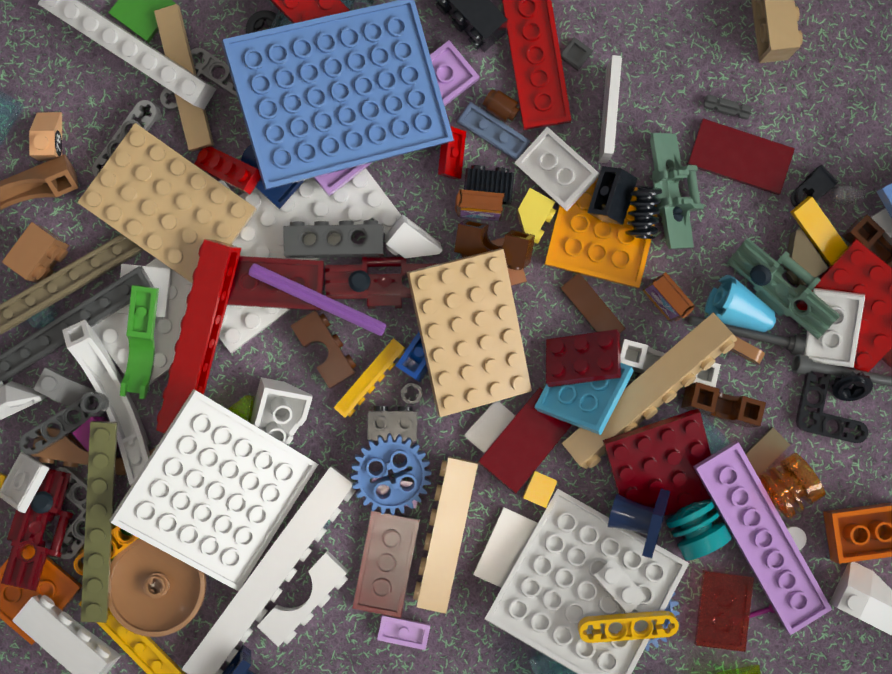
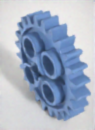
[350,433,432,515]

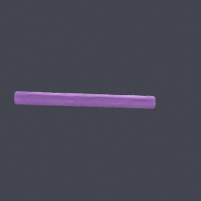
[249,263,386,336]

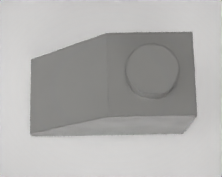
[33,367,96,406]

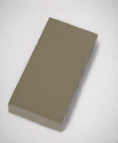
[745,427,790,477]

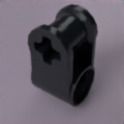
[790,164,838,207]

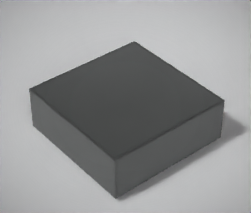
[561,37,593,71]

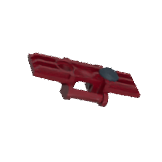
[325,256,441,309]
[1,469,74,591]

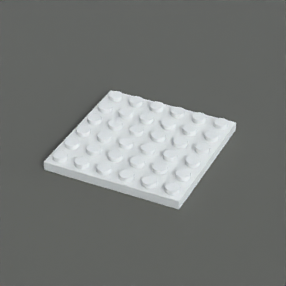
[110,389,319,591]
[484,489,689,674]

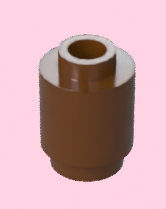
[482,89,520,123]

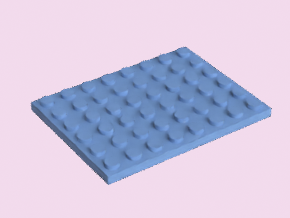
[222,0,454,190]

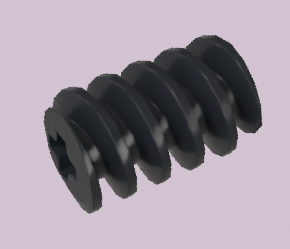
[626,186,662,239]

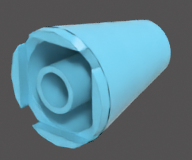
[705,275,776,332]

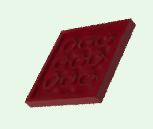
[603,408,711,516]

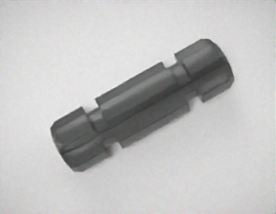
[704,94,752,120]

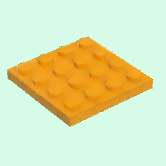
[544,178,658,289]

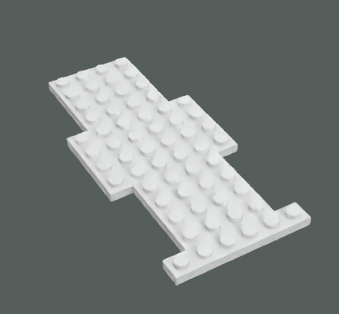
[91,168,402,385]

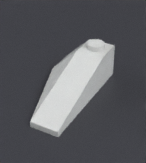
[250,377,313,445]

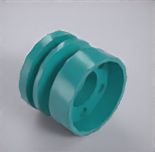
[665,499,732,561]

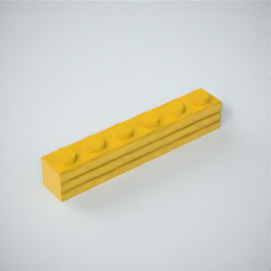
[334,338,405,418]

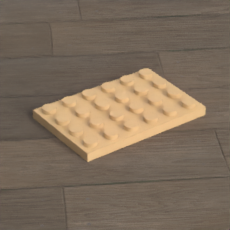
[77,123,257,284]
[407,248,532,417]

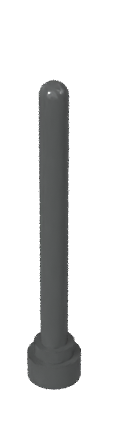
[688,316,806,355]
[791,354,892,386]

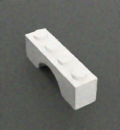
[620,339,721,387]
[257,550,349,647]

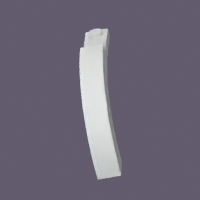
[62,320,150,486]

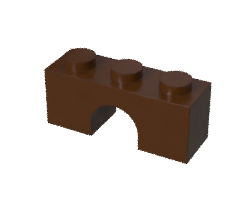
[842,214,892,267]
[454,219,535,270]
[291,310,357,389]
[681,382,766,428]

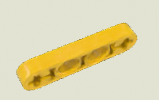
[577,610,679,643]

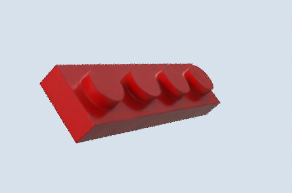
[194,146,261,194]

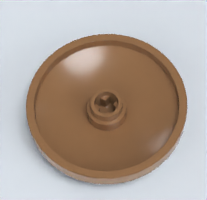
[108,539,207,637]

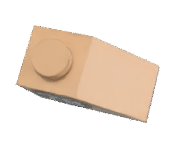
[29,112,62,161]

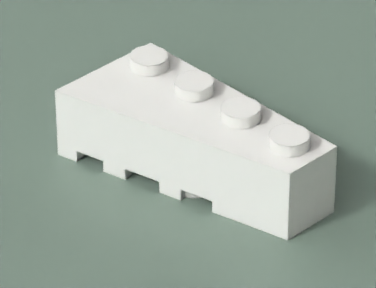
[12,594,121,674]

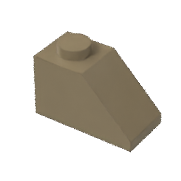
[784,228,828,287]

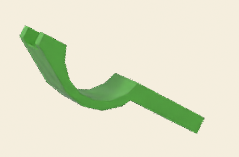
[120,285,159,399]

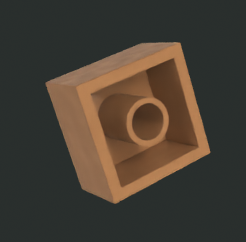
[2,222,70,283]

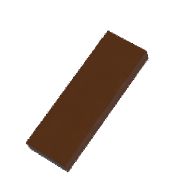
[560,273,626,333]

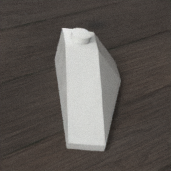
[829,562,892,635]

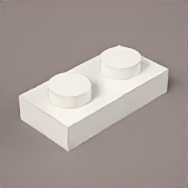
[593,559,647,613]

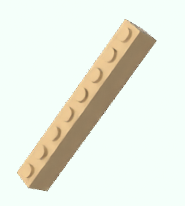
[562,312,737,469]

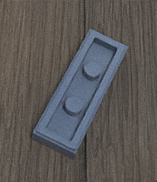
[457,102,531,161]

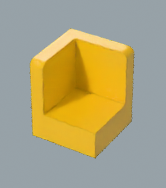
[522,471,557,508]

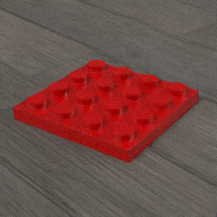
[796,239,892,372]

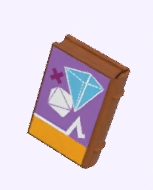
[455,189,504,221]
[642,272,695,322]

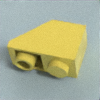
[517,188,556,244]

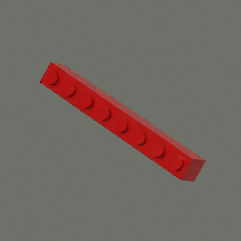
[156,239,241,433]

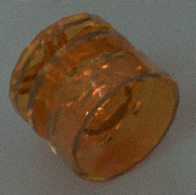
[759,452,826,519]

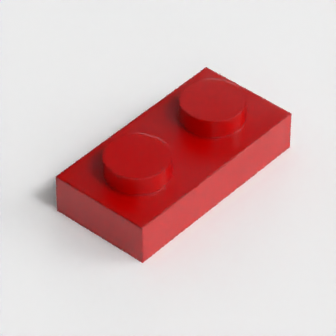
[438,126,466,179]

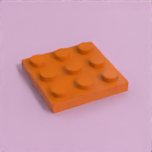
[0,546,82,645]

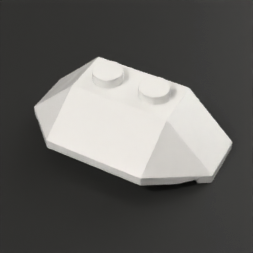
[0,381,47,420]

